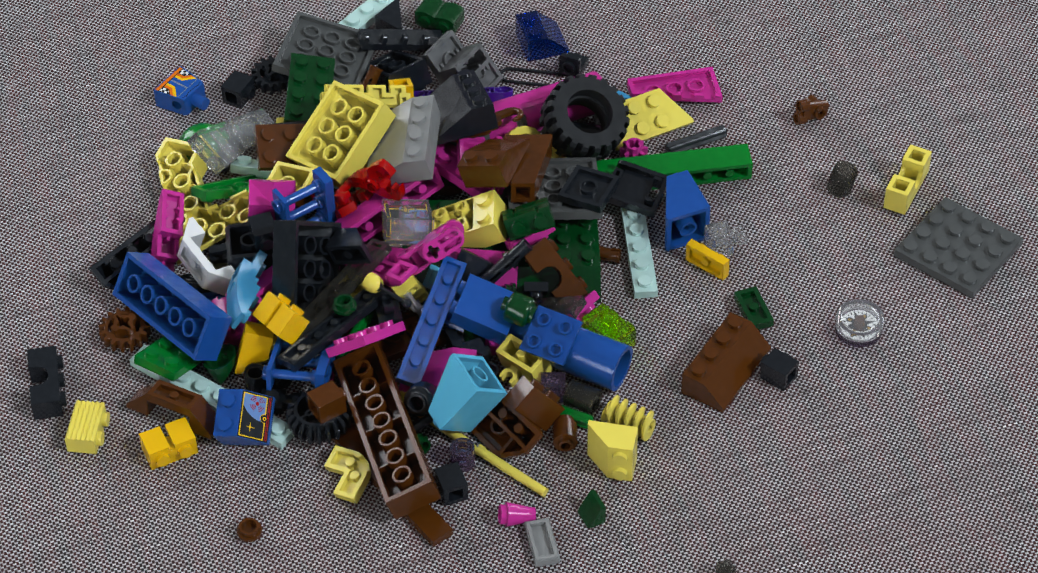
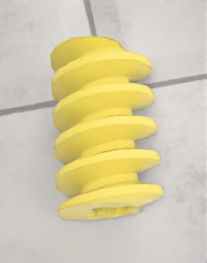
[601,395,656,441]

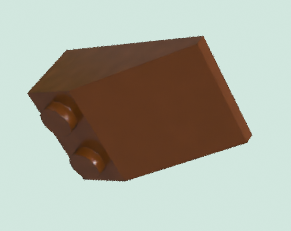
[457,138,530,188]

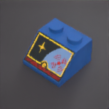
[213,389,275,446]

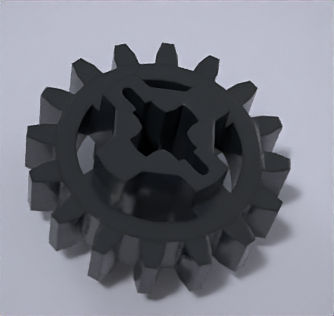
[251,55,289,95]

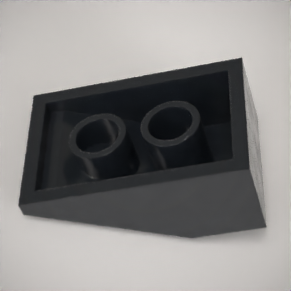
[365,51,432,92]

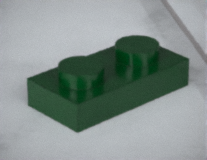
[734,286,774,330]

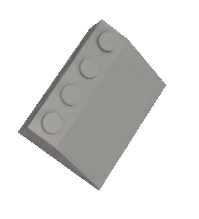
[367,95,441,184]

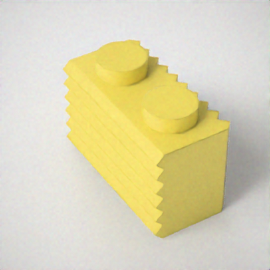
[65,400,110,454]

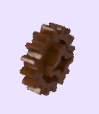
[98,307,151,353]

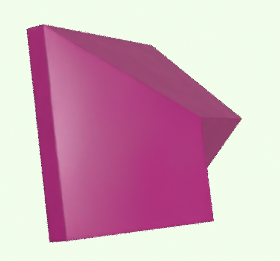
[248,179,296,220]

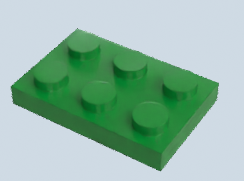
[134,336,202,382]

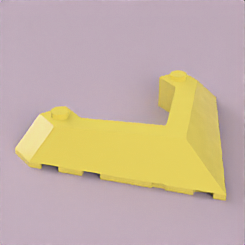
[155,137,314,265]

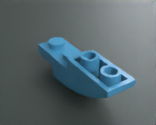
[226,250,267,330]

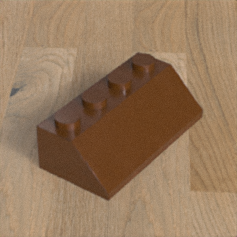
[681,312,771,413]

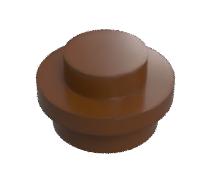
[237,518,262,542]

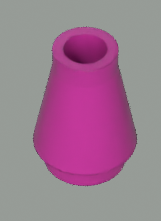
[498,502,536,527]

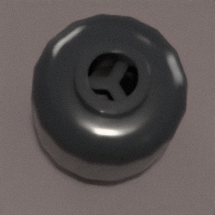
[404,381,437,416]

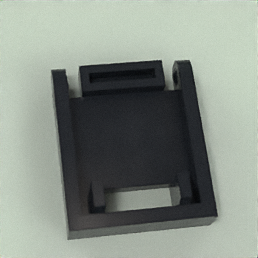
[608,160,668,218]

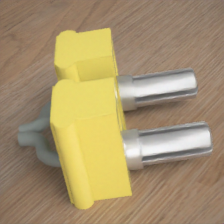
[392,275,429,317]

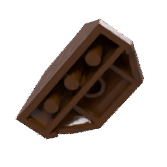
[471,398,544,459]

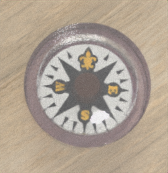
[835,299,884,347]

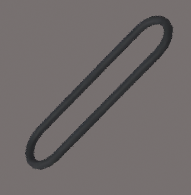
[500,67,569,87]

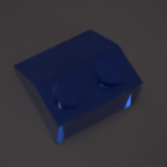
[515,10,569,62]

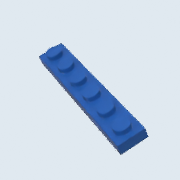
[395,256,467,387]

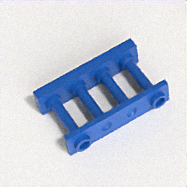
[271,167,337,222]
[262,330,342,390]

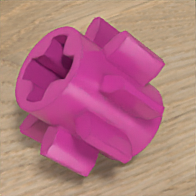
[620,138,648,157]

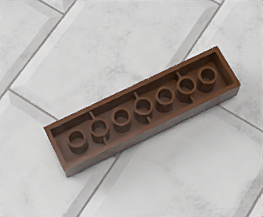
[333,341,441,519]

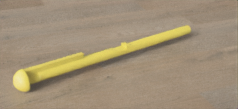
[400,391,549,497]

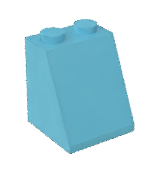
[428,353,507,432]

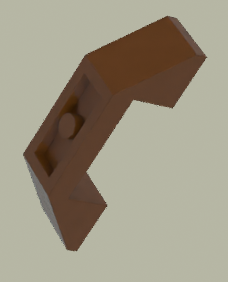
[126,379,216,439]

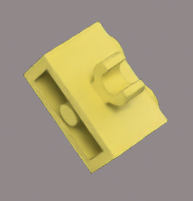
[495,333,553,388]

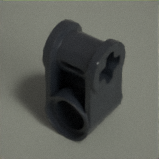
[244,360,293,394]

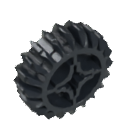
[286,387,353,445]

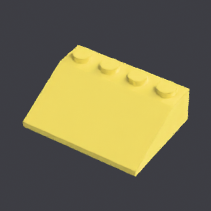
[285,80,396,187]

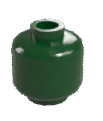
[500,292,537,327]

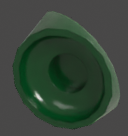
[202,343,237,385]

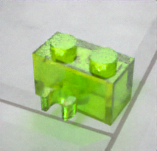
[582,303,636,347]

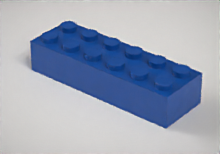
[112,252,232,361]

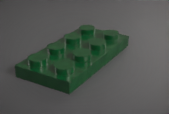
[284,53,335,122]

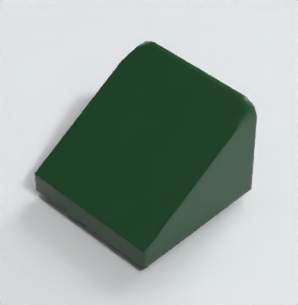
[578,489,606,528]

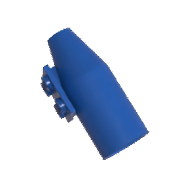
[509,305,633,391]

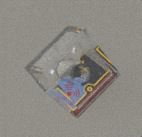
[382,199,434,247]

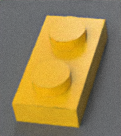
[685,239,730,280]

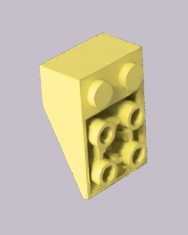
[431,190,507,248]

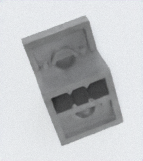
[422,30,504,87]

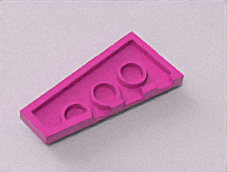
[627,67,723,103]

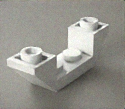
[177,217,235,296]

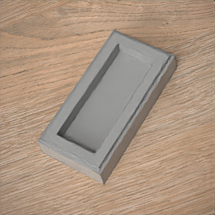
[524,518,560,568]

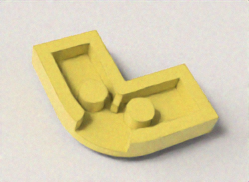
[324,445,371,504]

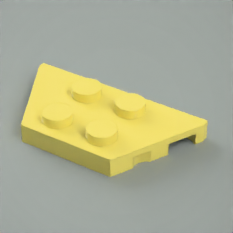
[615,88,694,151]

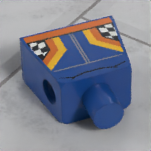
[154,66,210,115]

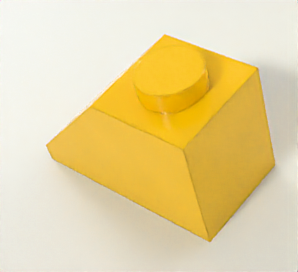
[235,321,277,374]

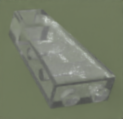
[187,108,275,176]

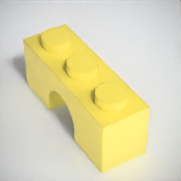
[883,145,932,215]

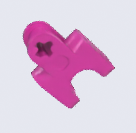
[397,219,464,276]

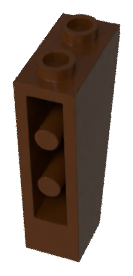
[506,134,552,203]

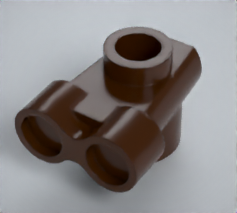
[793,95,829,125]

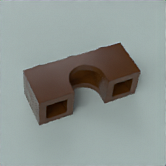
[523,237,588,311]

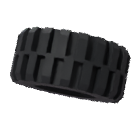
[539,74,630,161]

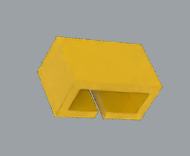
[252,291,310,345]
[139,417,198,470]

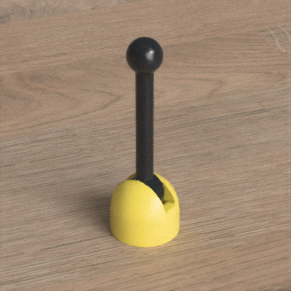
[362,272,412,308]

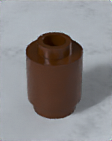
[552,414,578,452]

